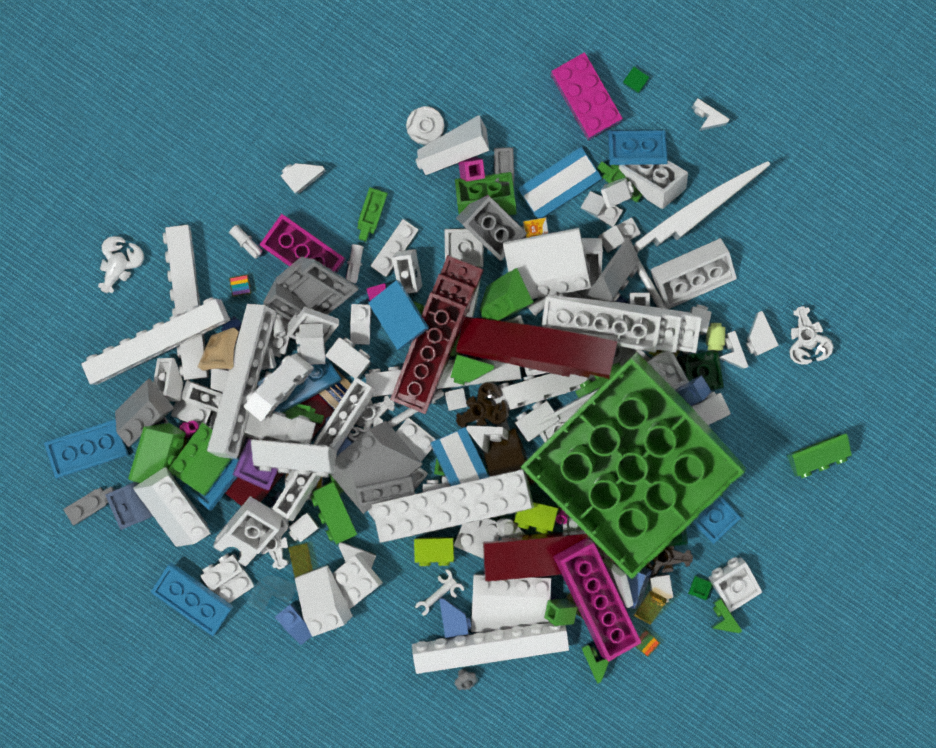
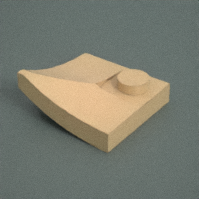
[197,328,239,371]

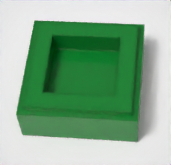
[623,67,649,93]
[688,575,712,600]

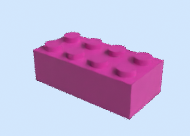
[551,52,623,141]
[260,214,346,273]

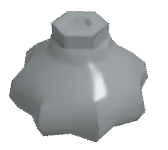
[454,669,478,690]

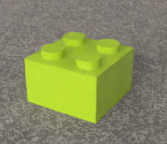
[514,502,558,534]
[414,537,454,566]

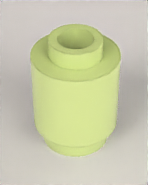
[706,323,725,351]

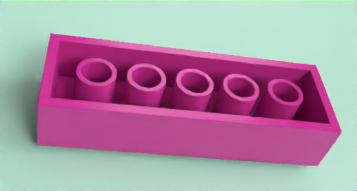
[553,538,641,662]

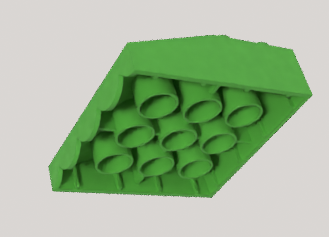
[521,352,746,579]

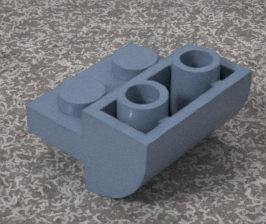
[105,482,153,530]

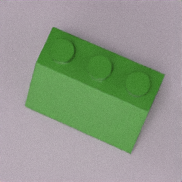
[455,172,517,215]
[480,268,533,321]
[128,423,186,483]
[168,423,232,496]
[787,434,852,479]

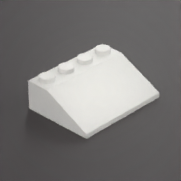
[503,228,591,299]
[471,574,551,632]

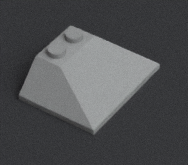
[263,257,358,320]
[331,421,423,514]

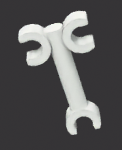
[415,569,464,616]

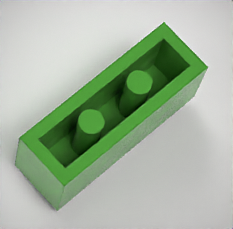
[310,481,357,544]

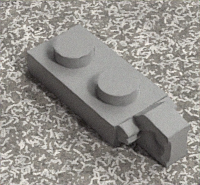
[63,486,115,526]

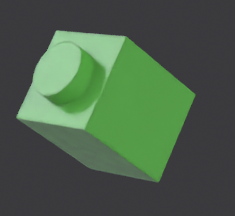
[544,598,578,626]

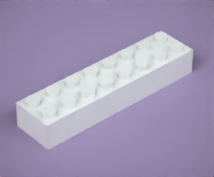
[372,470,534,543]

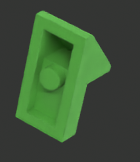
[711,598,742,633]
[581,643,609,684]

